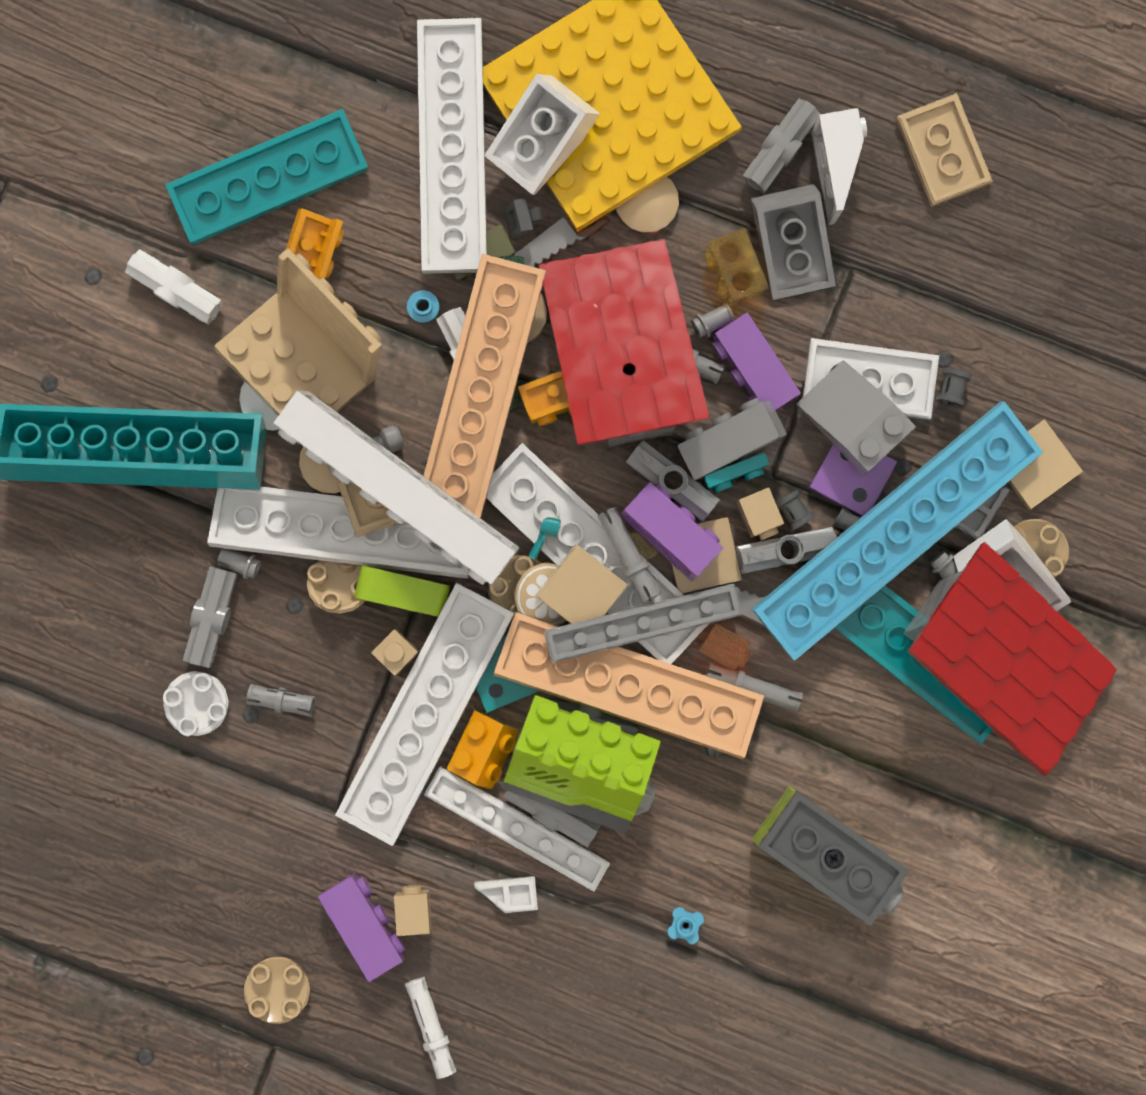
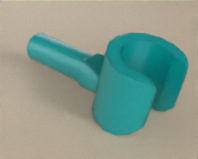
[528,517,561,560]

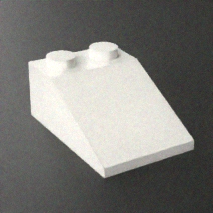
[484,74,600,195]
[811,108,867,225]
[953,519,1071,611]

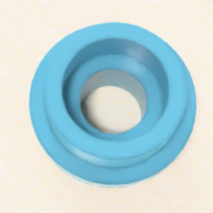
[407,290,439,323]

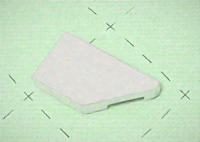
[474,876,538,913]

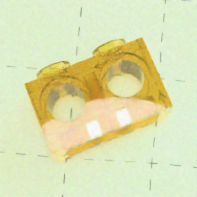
[704,228,769,307]

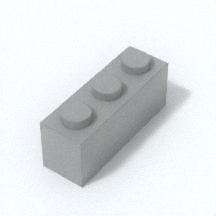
[677,398,787,481]

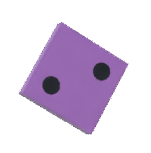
[809,444,897,517]

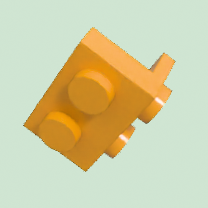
[285,208,344,279]
[518,371,571,427]
[447,710,519,790]

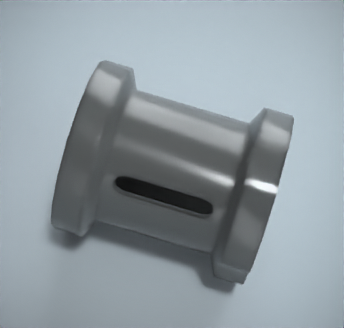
[935,368,972,408]
[776,489,815,532]

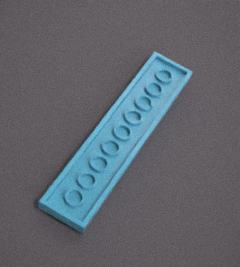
[751,401,1043,661]

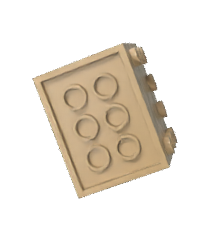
[214,248,382,416]

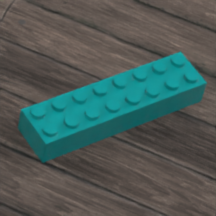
[0,404,267,490]

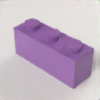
[712,312,801,411]
[620,482,723,581]
[318,873,406,982]

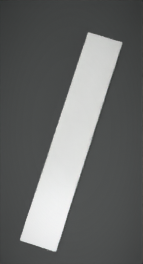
[424,766,610,892]

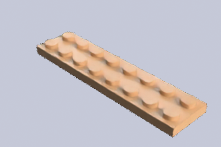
[424,254,546,518]
[494,612,764,759]

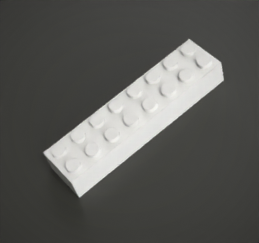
[273,390,520,585]

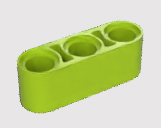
[354,566,451,617]

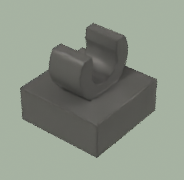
[504,198,544,240]

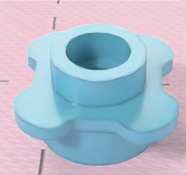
[667,907,704,944]

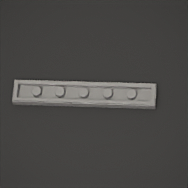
[543,583,742,663]

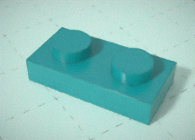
[702,452,769,493]

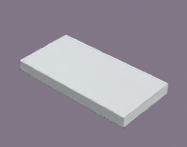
[802,338,939,420]

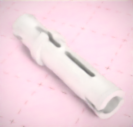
[405,976,457,1079]

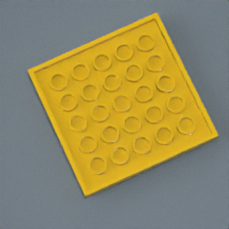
[483,0,742,232]

